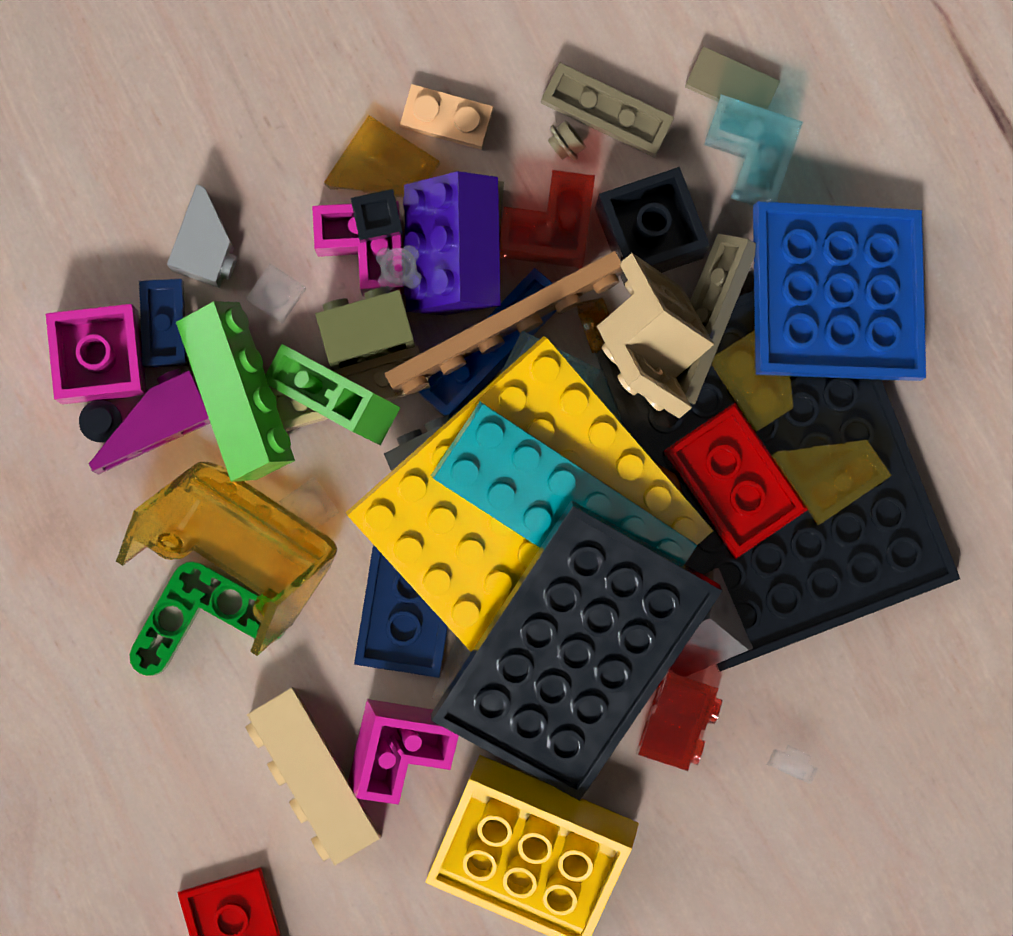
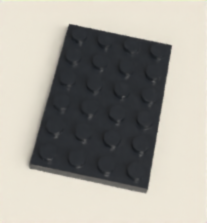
[431,500,723,801]

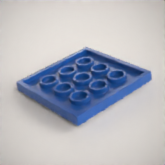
[753,201,926,381]

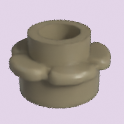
[548,121,586,160]

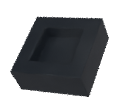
[351,189,403,243]

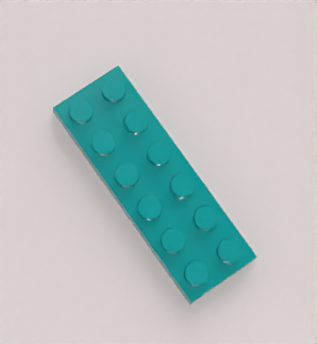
[430,402,697,564]

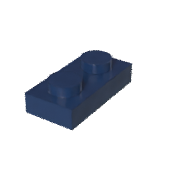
[139,279,187,368]

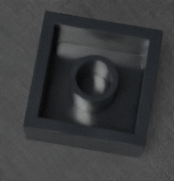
[595,166,710,286]

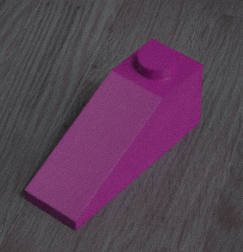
[88,369,211,475]

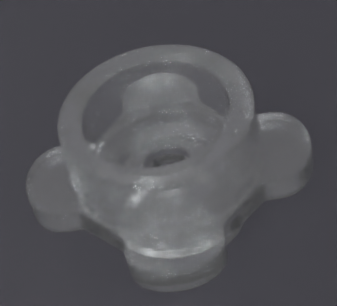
[376,245,421,291]

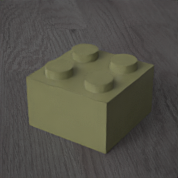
[315,286,415,370]

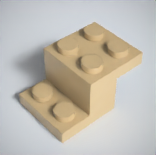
[597,253,714,418]

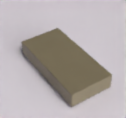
[685,46,780,122]

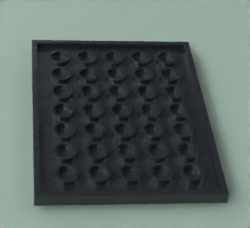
[595,291,960,672]

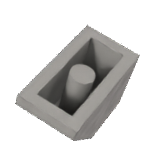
[167,184,237,288]

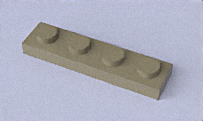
[676,233,756,405]

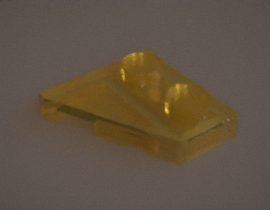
[324,115,440,198]
[772,440,892,525]

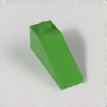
[265,344,401,446]

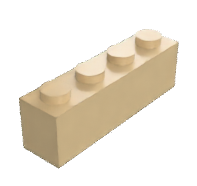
[245,688,382,866]

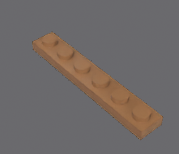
[384,251,623,395]

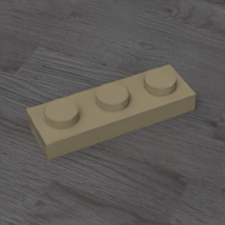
[541,62,674,158]

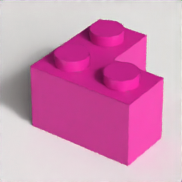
[312,201,405,296]
[348,699,459,805]

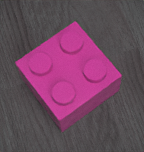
[45,304,147,405]

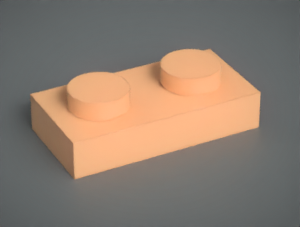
[400,84,493,150]

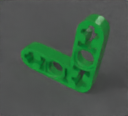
[129,562,287,676]

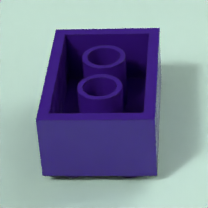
[403,171,501,316]

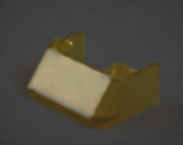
[116,462,337,656]

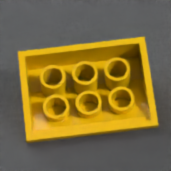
[425,755,639,936]

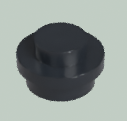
[79,400,122,443]

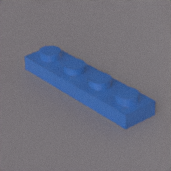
[418,268,557,419]

